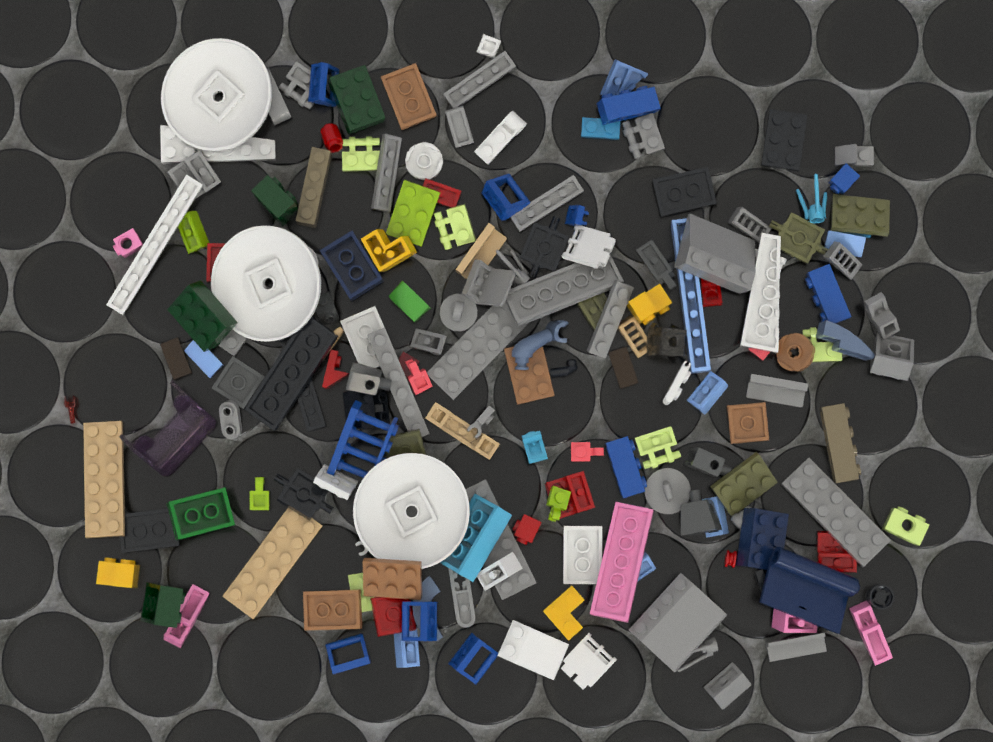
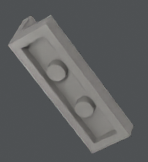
[746,374,808,408]
[765,632,827,662]

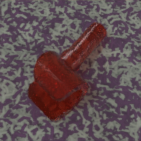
[64,395,76,424]

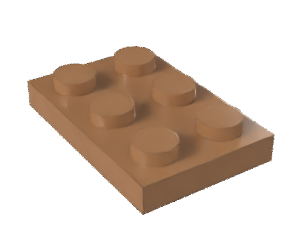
[381,63,437,130]
[504,346,555,405]
[363,558,422,600]
[303,589,362,631]

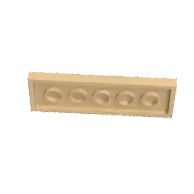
[83,421,125,538]
[222,508,323,619]

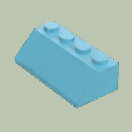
[440,494,512,582]

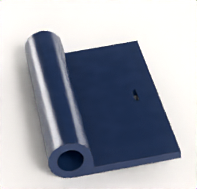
[759,547,860,634]

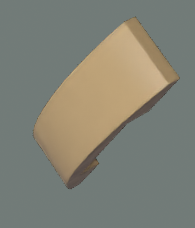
[425,402,500,460]

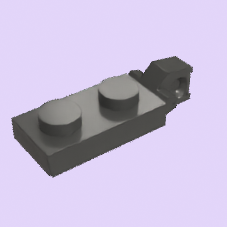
[636,239,676,291]

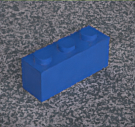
[596,86,661,125]
[805,264,851,324]
[605,436,647,499]

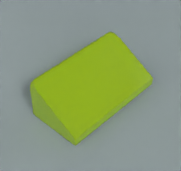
[178,211,209,254]

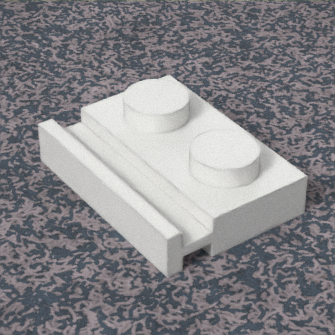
[313,464,358,500]

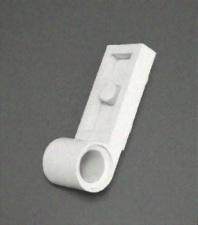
[474,111,527,165]

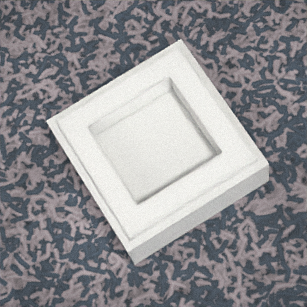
[477,34,501,59]

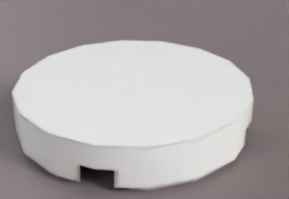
[405,142,443,181]

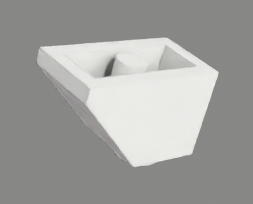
[477,552,523,591]

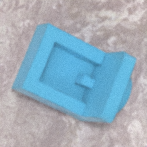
[522,431,548,464]

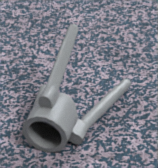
[489,250,530,287]
[677,636,718,672]

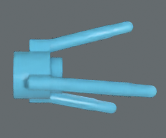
[796,174,827,224]

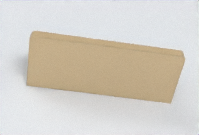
[456,223,507,279]

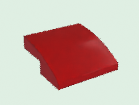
[544,471,595,519]
[817,531,857,572]

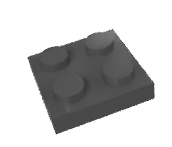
[212,356,265,409]

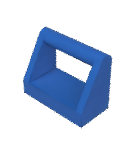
[308,62,339,107]
[482,174,530,221]
[402,602,437,641]
[326,633,371,674]
[448,633,498,684]

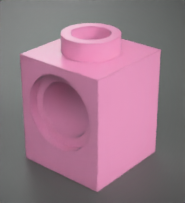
[113,228,143,258]

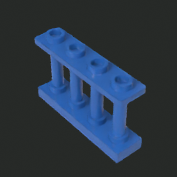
[327,400,399,478]

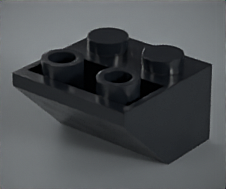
[343,389,390,430]

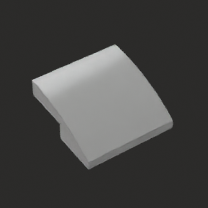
[166,150,221,199]

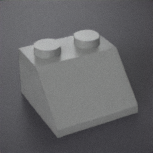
[870,332,914,381]

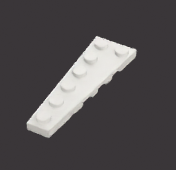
[160,125,276,164]
[740,233,781,353]

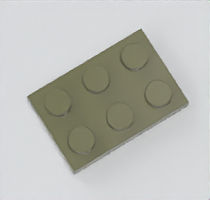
[831,194,890,237]
[710,452,778,517]

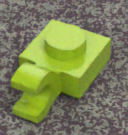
[250,477,270,510]
[546,486,571,522]

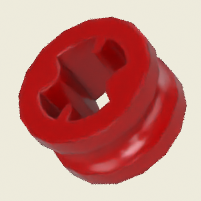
[724,550,737,568]

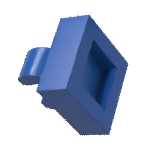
[565,205,589,226]

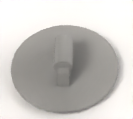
[645,468,691,514]

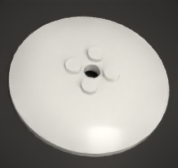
[161,38,272,151]
[211,226,321,342]
[353,453,470,569]

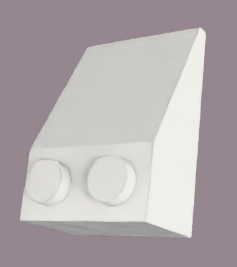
[497,620,569,680]

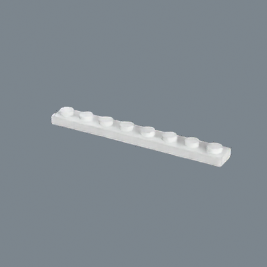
[106,174,203,315]

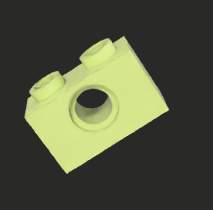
[882,506,929,546]

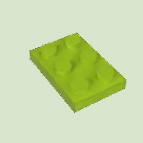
[386,180,441,247]

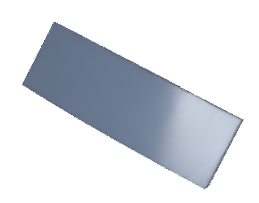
[816,320,875,361]

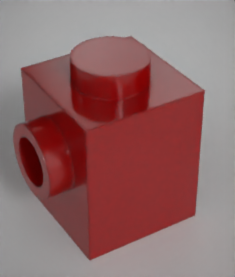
[513,514,542,545]

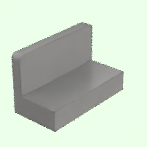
[703,662,751,710]

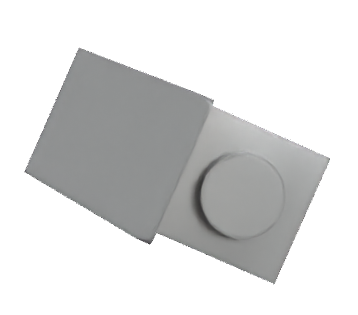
[835,144,874,166]
[410,328,447,356]

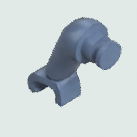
[511,320,569,370]

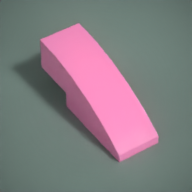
[164,584,210,648]
[849,601,893,666]

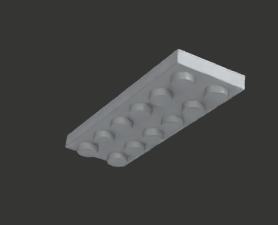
[506,254,624,327]
[427,301,530,400]
[781,458,891,567]
[465,479,536,600]

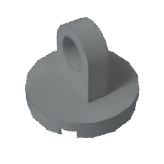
[440,294,478,332]

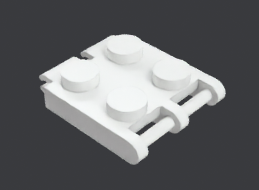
[562,226,616,269]
[663,361,691,405]
[561,633,617,690]

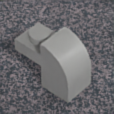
[865,292,900,340]

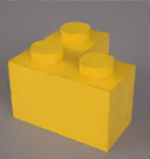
[361,229,417,272]
[627,284,672,325]
[96,557,140,588]
[543,585,584,641]

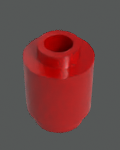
[320,123,343,153]

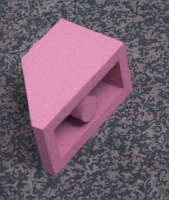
[771,609,817,633]

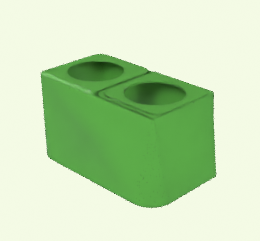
[388,281,431,323]

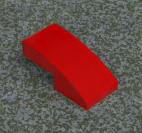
[700,278,722,307]

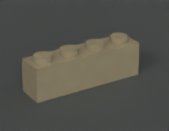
[296,147,332,228]
[819,403,861,484]

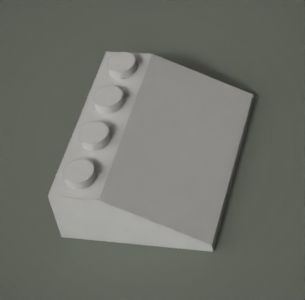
[675,214,755,294]
[629,573,727,672]

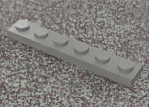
[367,328,430,437]

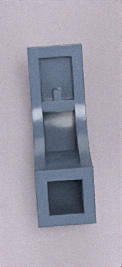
[413,575,444,641]

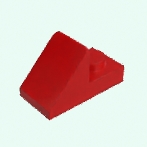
[322,350,349,389]

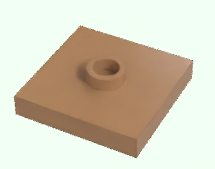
[727,402,769,444]

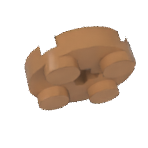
[777,333,815,372]

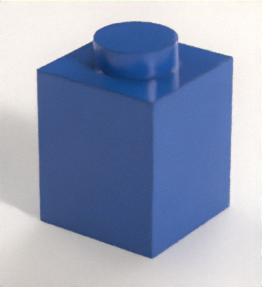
[828,163,860,195]

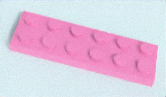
[590,502,654,623]

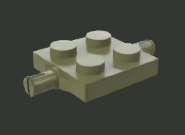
[769,212,828,264]

